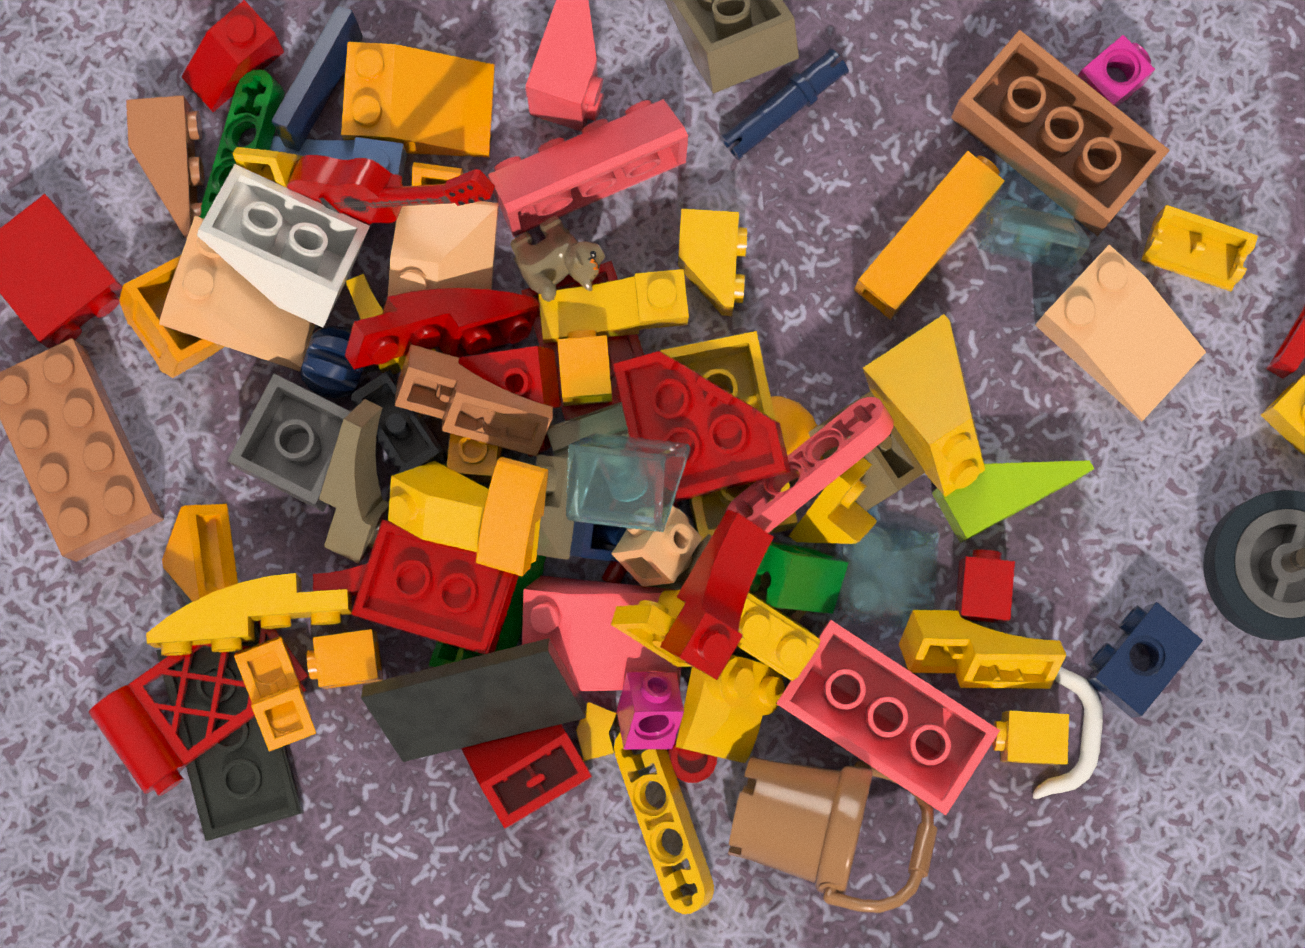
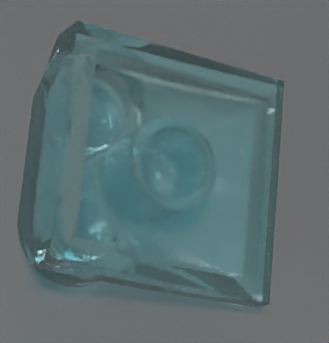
[977,200,1090,271]
[835,525,939,628]

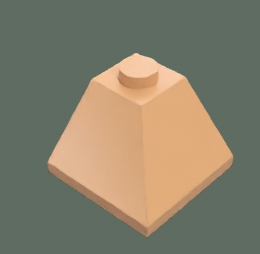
[388,201,499,296]

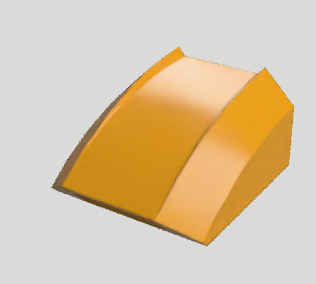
[119,255,225,378]

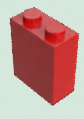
[0,194,123,349]

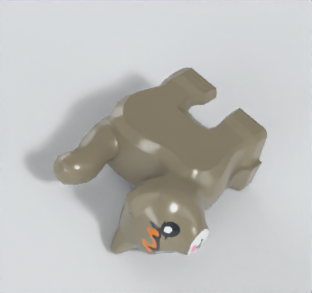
[510,215,605,302]

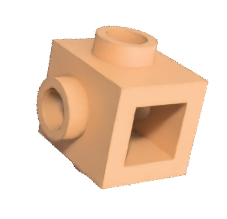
[611,504,702,587]

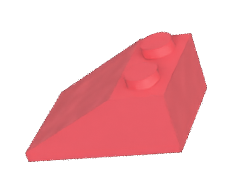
[525,0,604,132]
[522,576,681,691]

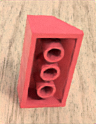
[488,99,688,237]
[776,620,1000,815]

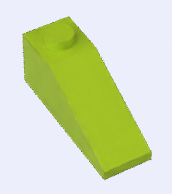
[932,460,1095,543]

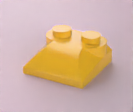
[675,655,785,763]

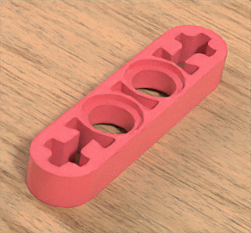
[725,397,894,533]

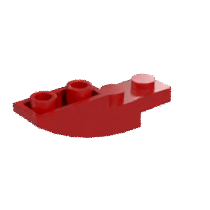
[345,288,540,370]

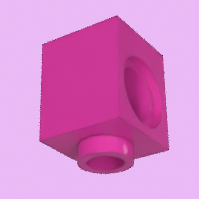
[1078,35,1155,107]
[617,672,684,750]

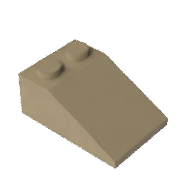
[665,0,799,94]

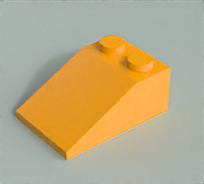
[341,42,495,157]

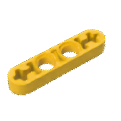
[614,732,714,914]

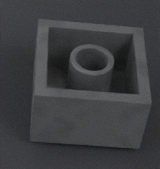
[227,374,350,512]

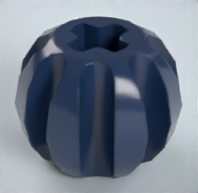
[300,325,364,398]

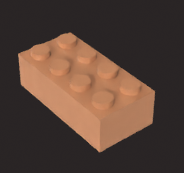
[951,30,1170,237]
[0,338,165,562]

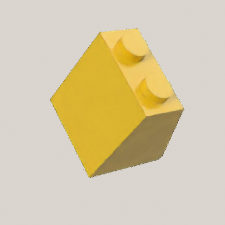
[863,314,985,497]

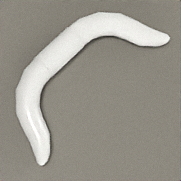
[1033,667,1103,799]

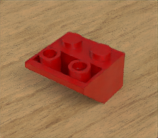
[461,724,593,829]

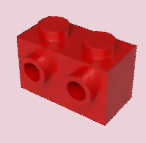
[458,346,560,408]

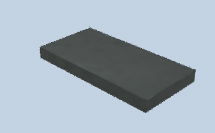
[156,628,303,841]
[361,638,587,762]

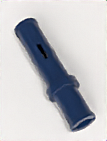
[720,48,849,160]

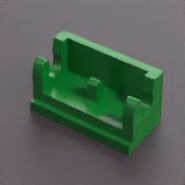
[749,542,849,614]

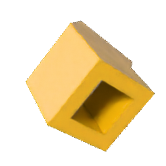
[576,702,617,761]

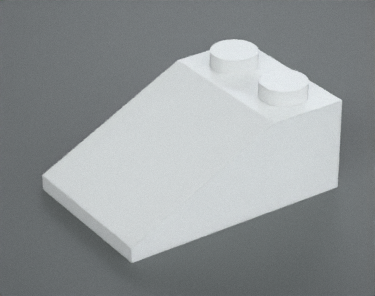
[197,164,370,328]

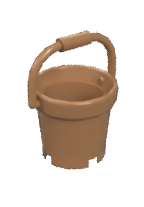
[728,756,938,913]

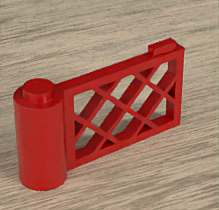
[88,621,310,796]

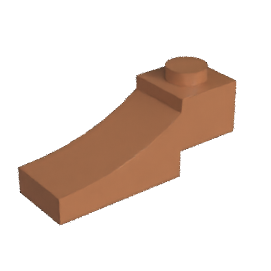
[394,344,553,457]

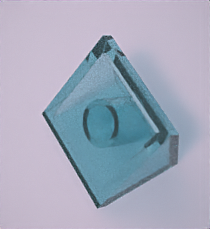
[566,433,690,532]

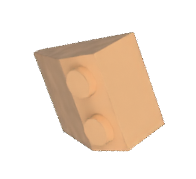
[159,216,315,371]
[1035,244,1206,422]

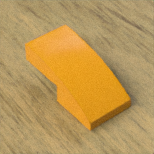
[476,457,548,576]
[234,635,317,752]

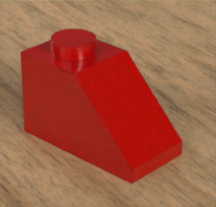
[181,0,284,112]

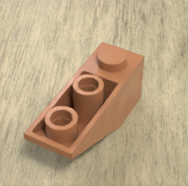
[126,95,205,239]

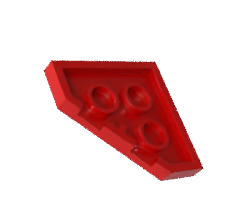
[613,351,791,508]

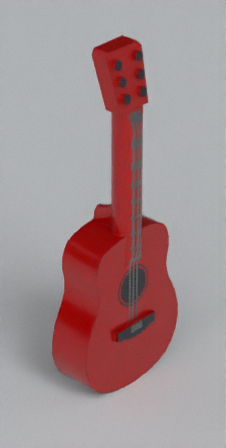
[287,155,495,225]

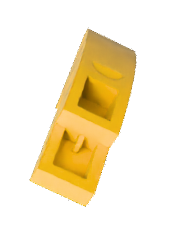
[146,573,352,656]

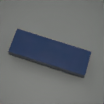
[272,6,363,151]

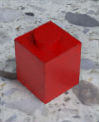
[955,550,1015,624]

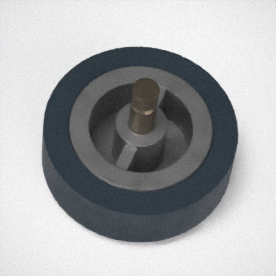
[1204,490,1305,641]

